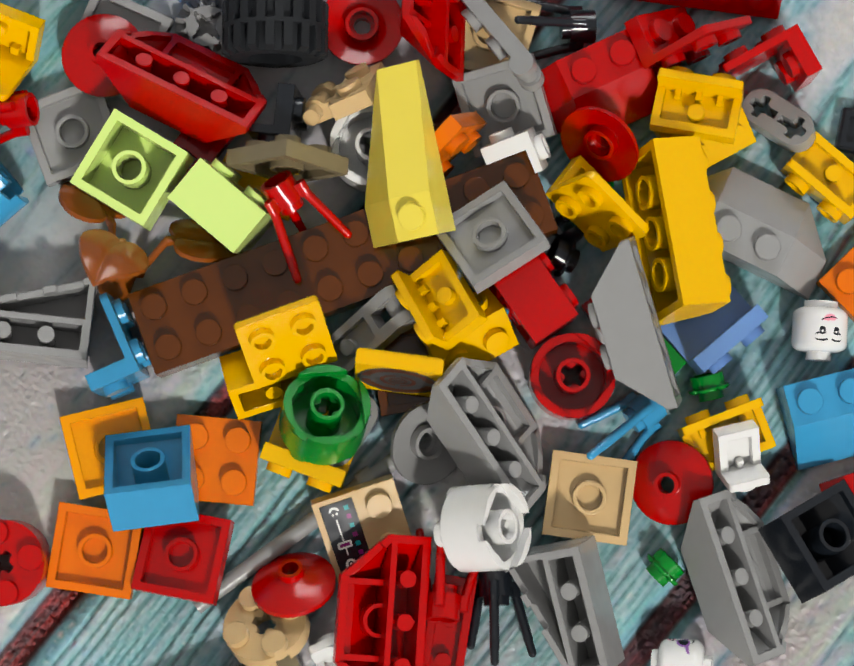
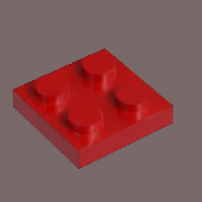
[131,514,235,606]

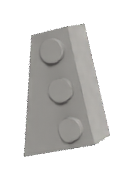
[0,278,97,368]
[504,535,625,666]

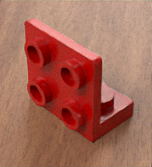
[624,6,753,69]
[717,24,823,92]

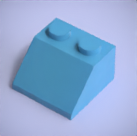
[776,368,854,471]
[104,425,199,532]

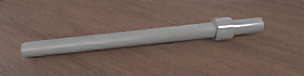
[192,453,396,613]

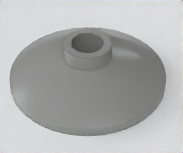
[390,401,457,485]

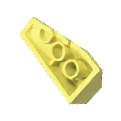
[365,60,456,248]

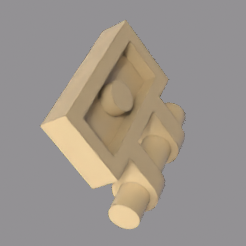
[303,61,385,126]

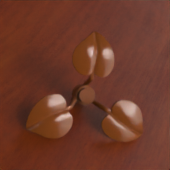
[58,181,238,301]

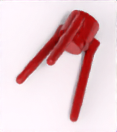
[0,90,40,144]
[261,170,352,283]
[415,528,479,623]

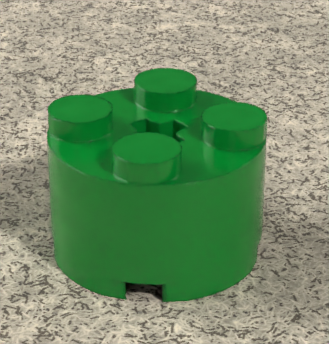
[279,364,371,465]

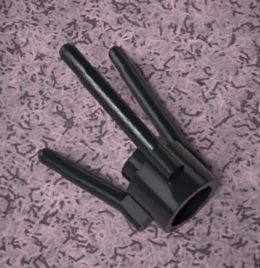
[514,0,597,60]
[467,571,537,666]

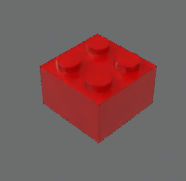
[488,252,579,350]

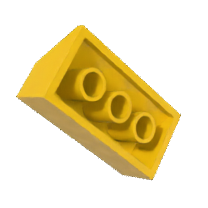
[622,136,731,326]

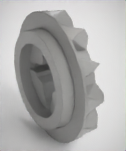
[175,0,224,57]

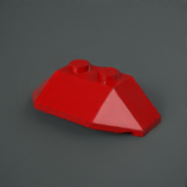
[398,0,466,82]
[95,28,267,143]
[541,29,680,134]
[333,534,432,666]

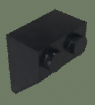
[758,479,854,603]

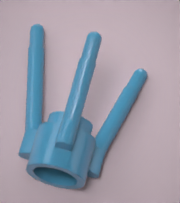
[577,391,667,460]

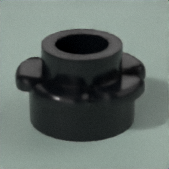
[546,236,580,277]

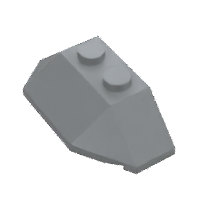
[707,167,826,300]
[588,235,682,410]
[426,357,548,516]
[680,489,790,666]

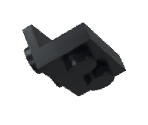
[247,83,310,142]

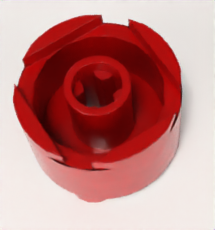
[528,333,615,420]
[0,519,51,606]

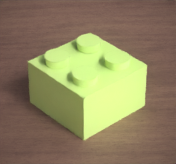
[70,108,194,231]
[167,158,273,254]

